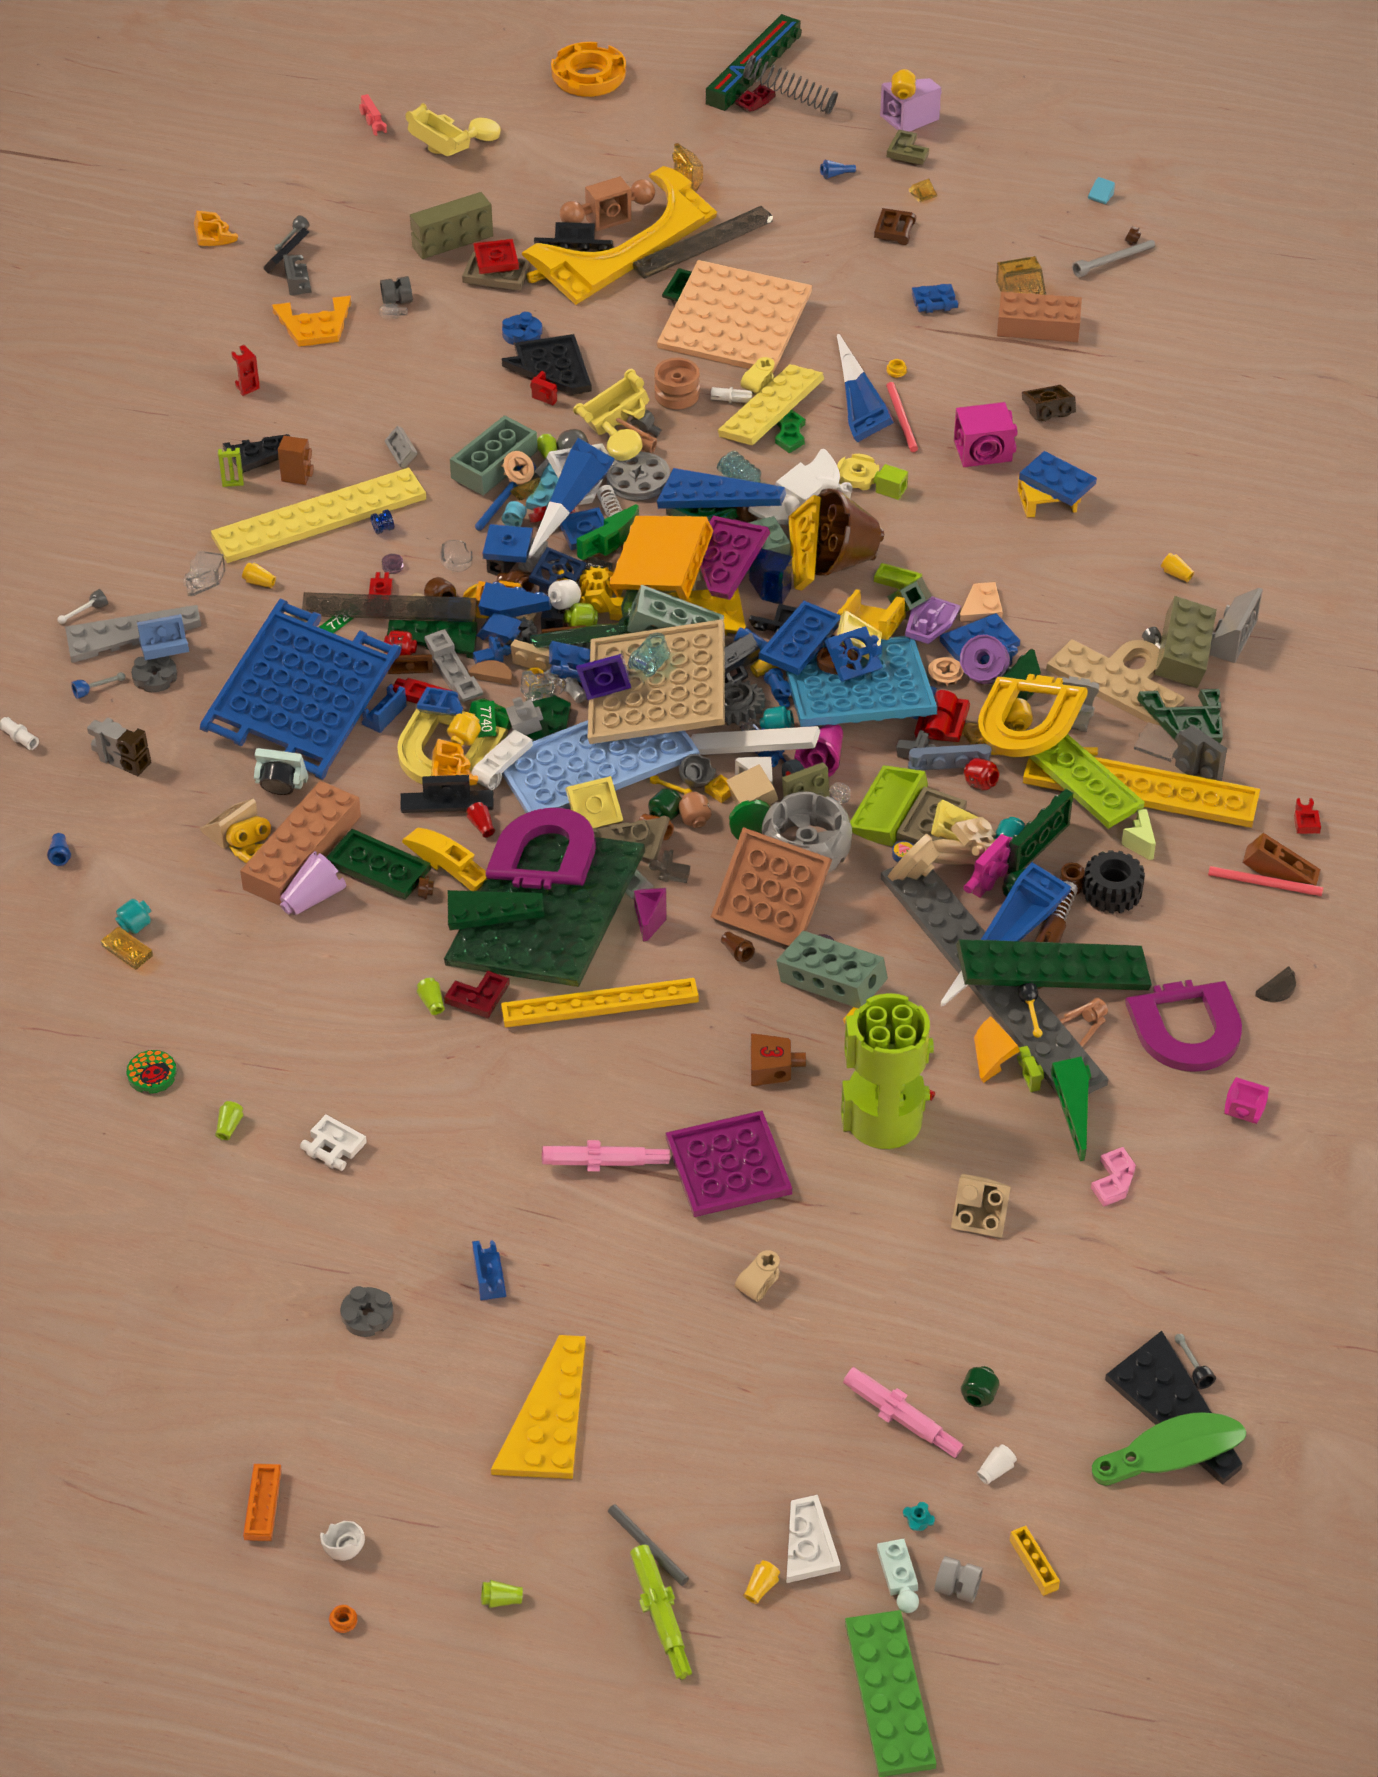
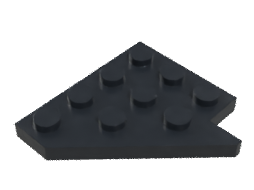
[501,334,592,395]

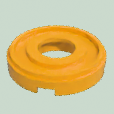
[551,42,626,97]

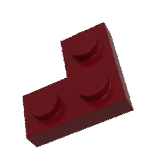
[444,971,510,1019]

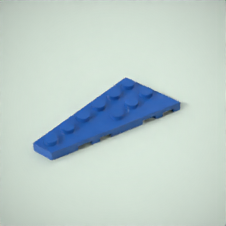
[657,468,786,509]

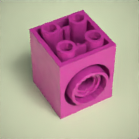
[954,402,1018,467]

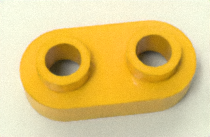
[226,816,271,848]

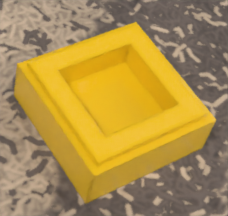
[705,774,732,803]

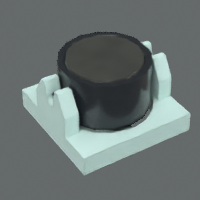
[254,748,308,795]

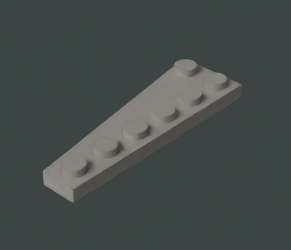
[65,605,201,663]

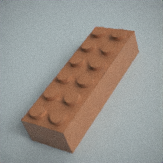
[240,781,361,906]

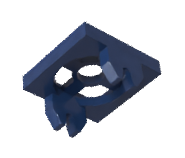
[528,547,587,595]

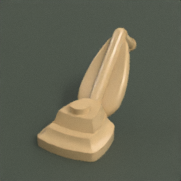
[887,834,980,881]

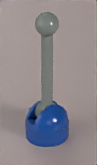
[71,672,126,699]

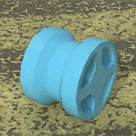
[502,501,527,527]

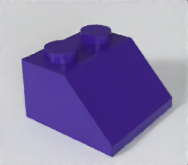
[576,654,631,700]

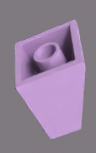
[880,78,942,132]

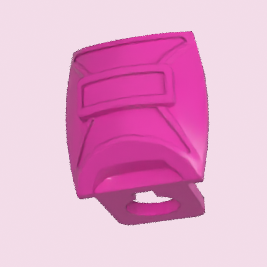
[1224,1077,1269,1124]

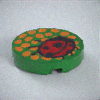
[126,1050,177,1094]

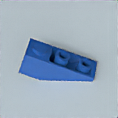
[478,582,552,617]

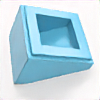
[1088,177,1115,204]

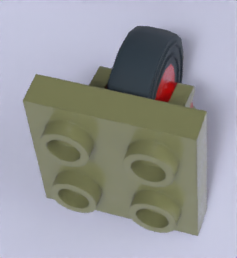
[782,759,830,797]

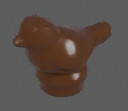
[495,570,534,592]

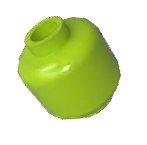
[564,603,598,632]

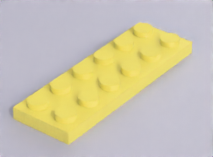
[718,364,824,446]

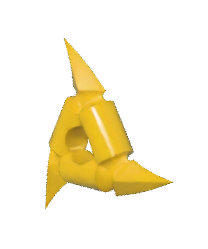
[229,844,263,863]

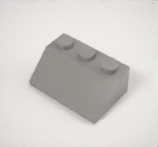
[1210,588,1263,663]

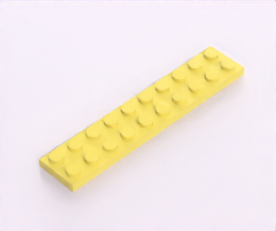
[211,468,426,563]

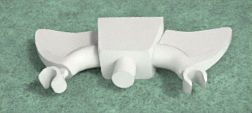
[748,449,852,525]

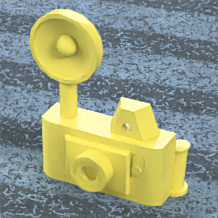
[405,103,501,156]
[573,369,649,461]

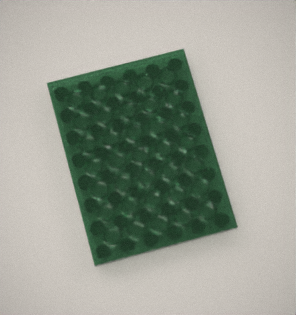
[444,833,646,987]

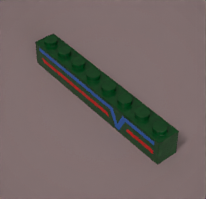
[706,14,802,111]

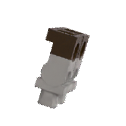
[87,717,152,777]

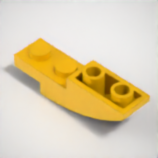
[402,827,489,891]

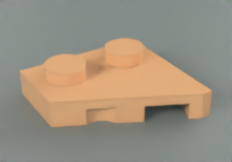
[960,582,1003,622]

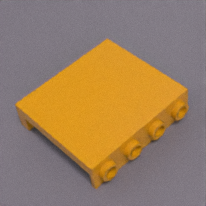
[610,516,714,600]

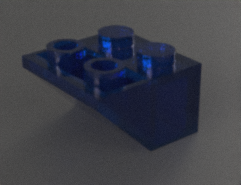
[749,548,792,604]

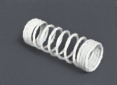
[597,485,622,518]

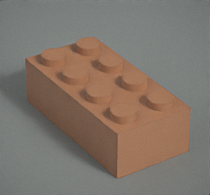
[997,292,1082,342]

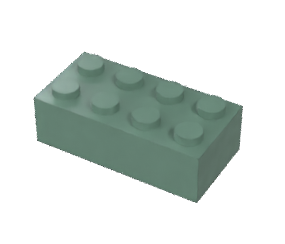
[450,415,538,496]

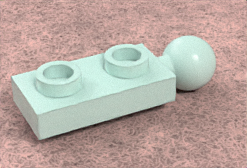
[877,1539,919,1613]

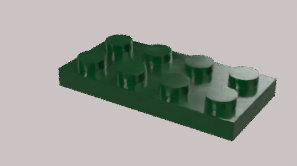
[1007,789,1074,874]
[326,829,431,900]

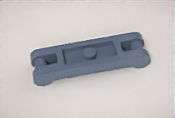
[908,744,991,770]

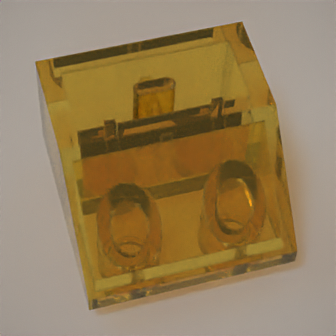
[996,256,1046,295]

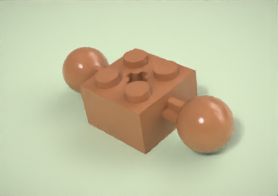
[560,176,655,232]

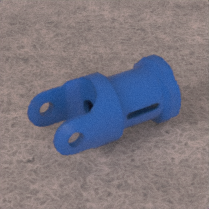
[764,668,792,708]

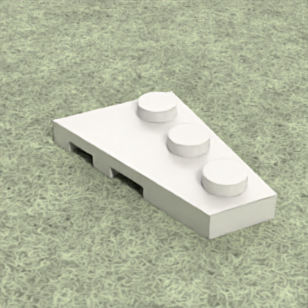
[786,1495,841,1583]

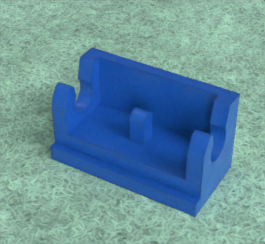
[361,684,407,733]
[472,1240,506,1301]

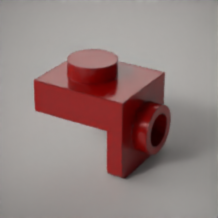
[530,371,557,406]

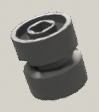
[380,276,413,306]

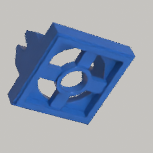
[825,626,883,682]

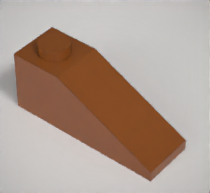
[1242,832,1321,886]

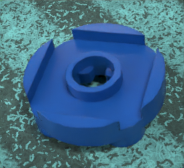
[502,312,543,345]

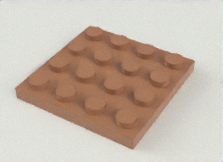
[710,827,832,946]

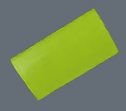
[850,765,928,847]

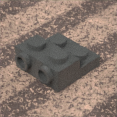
[1173,725,1227,781]

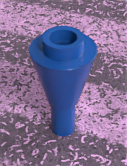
[820,159,856,179]

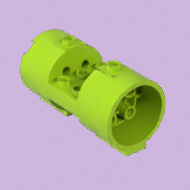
[841,993,934,1149]

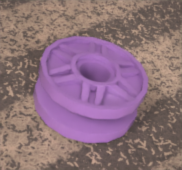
[960,635,1010,684]

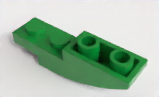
[576,504,639,560]

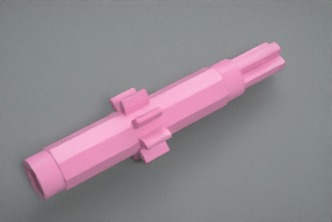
[542,1140,670,1171]
[843,1367,964,1458]

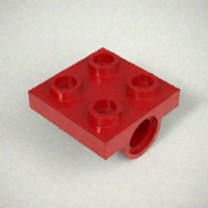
[914,690,970,742]

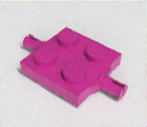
[963,834,1012,898]

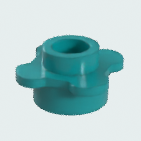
[903,1502,935,1531]

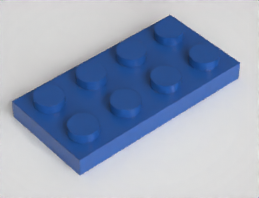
[759,601,841,675]

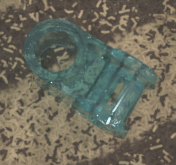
[628,633,671,677]

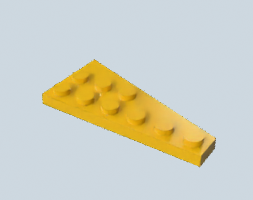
[609,588,746,636]
[491,1335,586,1479]

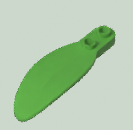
[1092,1413,1246,1486]

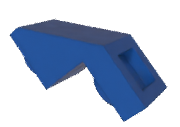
[476,613,522,645]

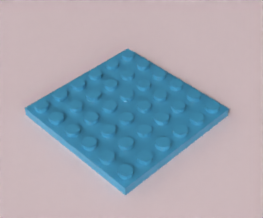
[785,636,937,727]

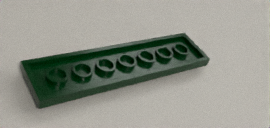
[956,939,1152,990]

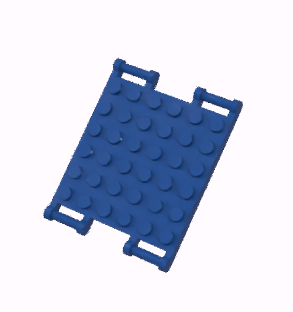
[200,598,401,780]

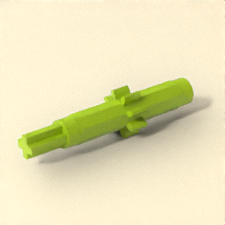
[630,1545,692,1680]

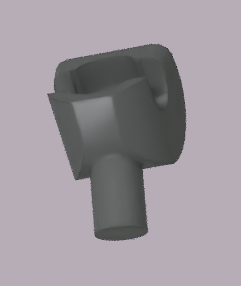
[630,410,662,437]

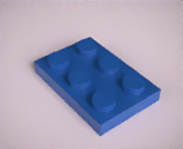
[1019,451,1097,506]
[940,613,1020,662]

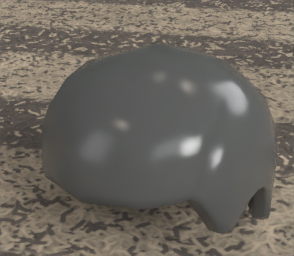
[557,429,589,450]
[679,754,716,788]

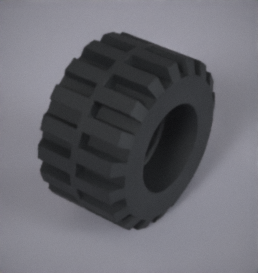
[1083,850,1145,913]

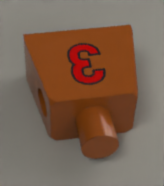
[751,1033,806,1086]

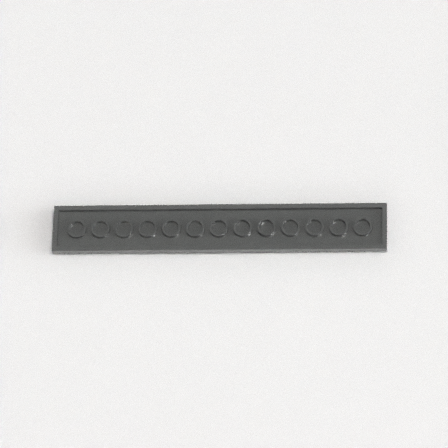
[880,866,1108,1094]

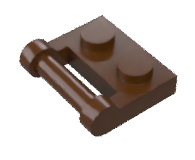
[874,208,917,245]

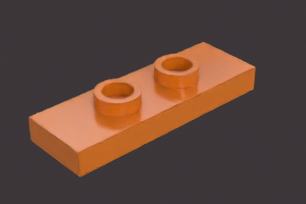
[243,1464,282,1541]

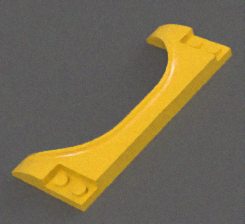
[522,166,717,305]

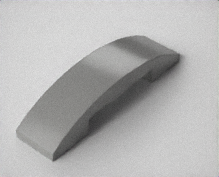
[425,629,483,702]

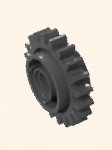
[725,679,766,726]

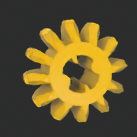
[579,565,614,597]

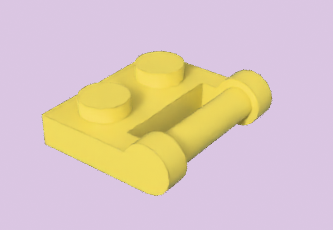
[931,799,979,841]

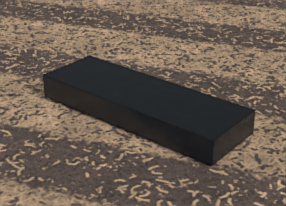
[263,227,309,273]

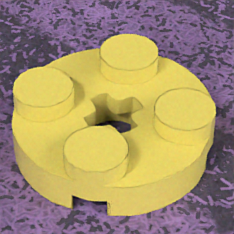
[837,454,879,490]

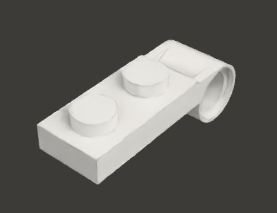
[471,730,533,790]

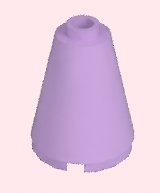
[280,851,346,915]

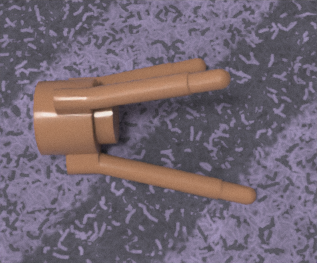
[616,418,657,454]
[1060,998,1108,1048]

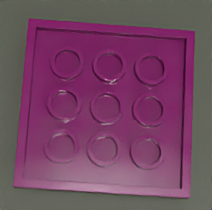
[666,1110,793,1217]

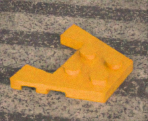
[272,296,351,347]

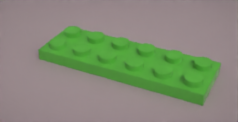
[845,1610,937,1777]

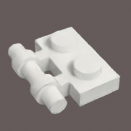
[300,1114,367,1171]

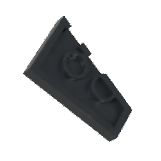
[223,434,290,473]

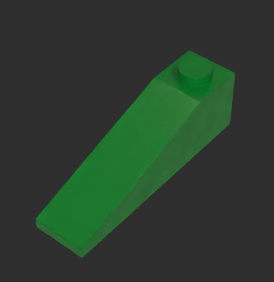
[1051,1056,1091,1161]

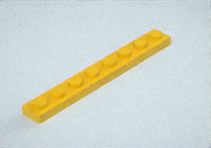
[501,978,699,1028]

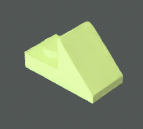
[1122,809,1156,860]

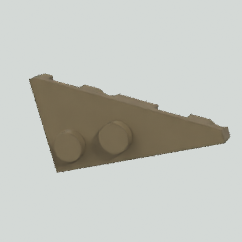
[593,816,670,861]

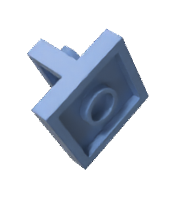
[137,614,189,660]

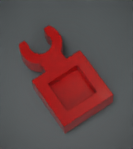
[1294,798,1321,834]

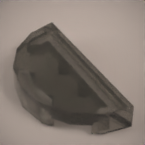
[1255,966,1296,1002]

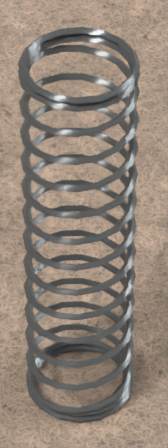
[743,55,838,114]

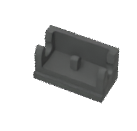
[283,254,312,295]

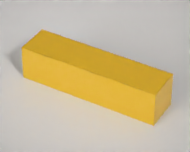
[1010,1525,1060,1596]

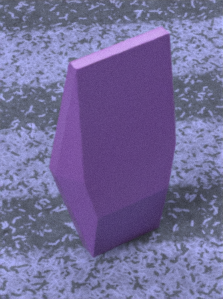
[905,596,961,644]

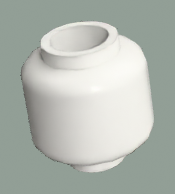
[548,579,581,610]

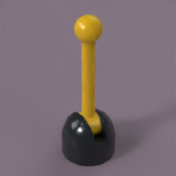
[1018,983,1043,1038]

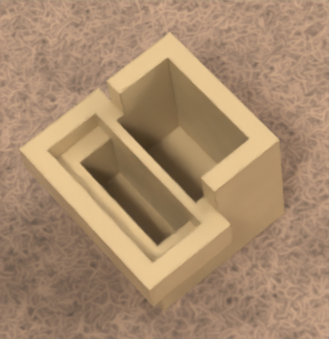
[726,764,778,807]

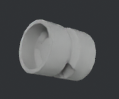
[934,1556,983,1603]

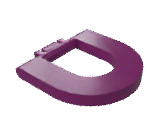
[486,808,596,889]
[1125,980,1242,1072]

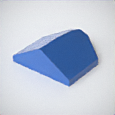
[416,687,463,716]

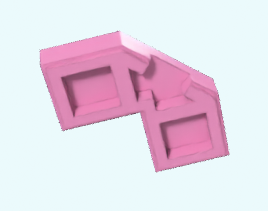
[1091,1147,1136,1207]

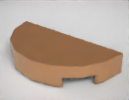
[468,660,512,685]

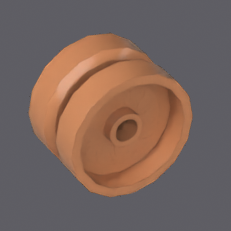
[654,358,700,409]

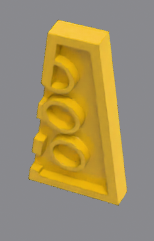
[788,495,821,591]

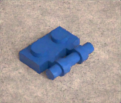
[912,284,958,313]
[549,641,591,682]

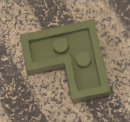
[886,130,929,165]

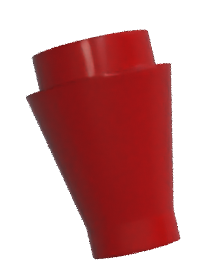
[467,802,495,838]

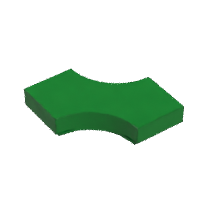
[775,410,806,453]

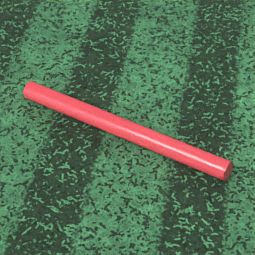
[886,382,918,452]
[1208,866,1323,897]

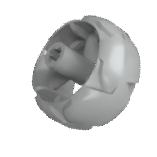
[762,792,852,874]

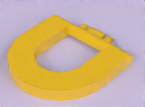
[978,674,1088,757]

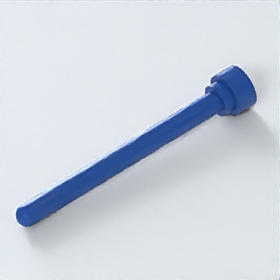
[475,463,536,531]

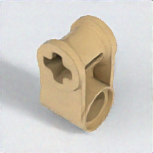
[735,1250,780,1302]

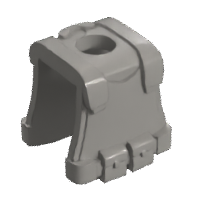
[1053,676,1099,732]

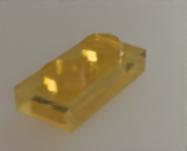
[101,926,153,970]

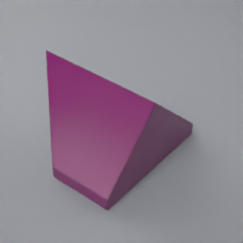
[634,888,667,942]

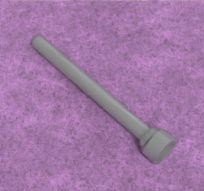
[1072,240,1155,278]

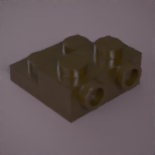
[1022,384,1076,421]

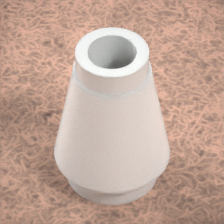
[977,1444,1017,1485]

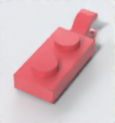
[359,94,387,136]

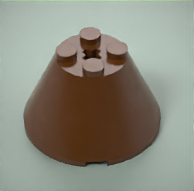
[815,488,885,576]

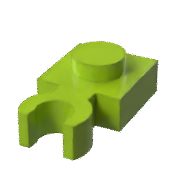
[1017,1046,1044,1092]

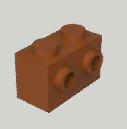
[278,436,314,485]

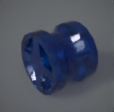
[370,509,395,535]

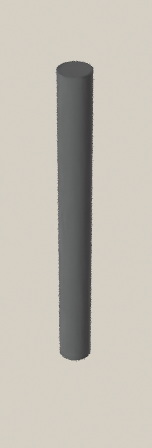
[608,1504,689,1586]

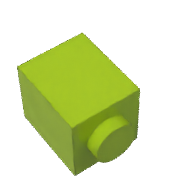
[874,464,908,500]

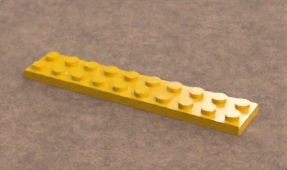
[1023,757,1260,828]

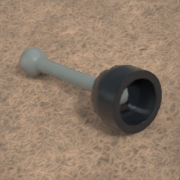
[1175,1334,1216,1389]

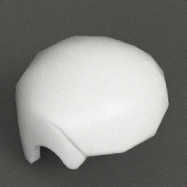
[320,1521,365,1561]

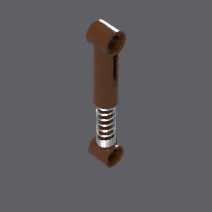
[1035,862,1085,989]

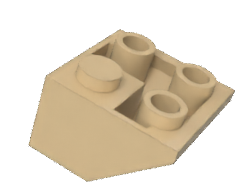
[951,1174,1011,1238]

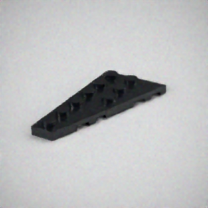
[1105,1331,1243,1485]

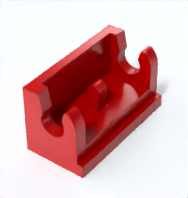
[231,345,260,396]

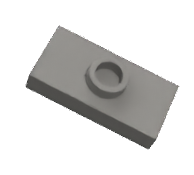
[385,426,418,469]

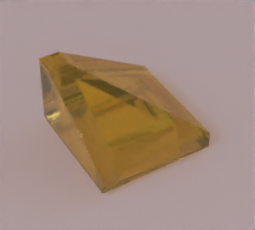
[909,179,937,202]
[510,477,541,501]

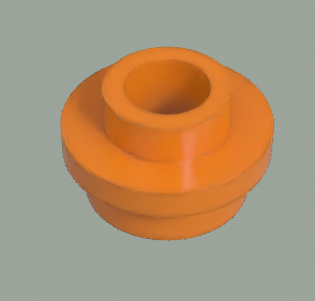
[329,1605,358,1633]

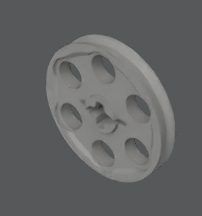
[606,452,670,500]

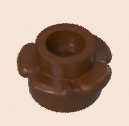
[1125,226,1142,245]
[418,876,434,899]

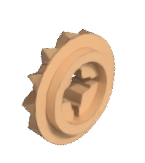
[502,451,534,485]
[928,657,964,686]

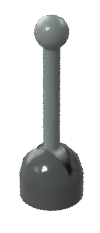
[275,215,310,252]

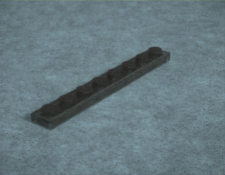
[633,206,773,279]
[302,592,478,622]

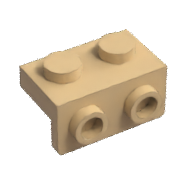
[511,639,552,674]

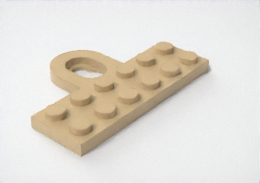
[1046,639,1185,729]

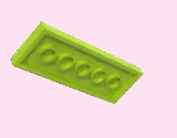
[1028,734,1145,829]

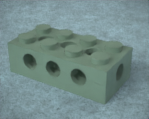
[627,585,724,633]
[776,931,888,1009]

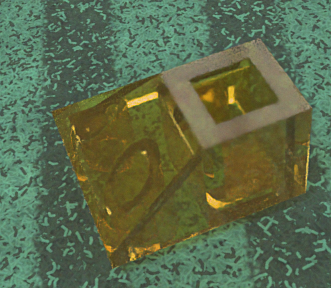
[672,143,703,192]

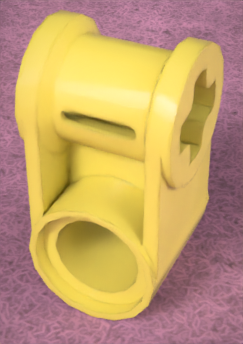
[741,357,775,394]

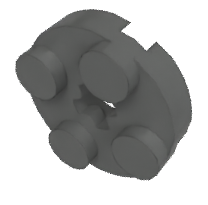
[131,656,177,692]
[340,1286,394,1337]

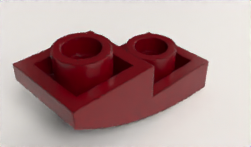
[735,84,776,112]

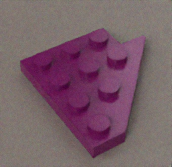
[700,516,771,600]

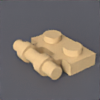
[950,817,996,856]

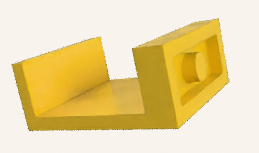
[1017,476,1081,518]
[837,589,906,640]

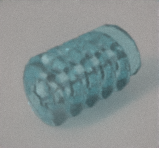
[717,450,761,483]

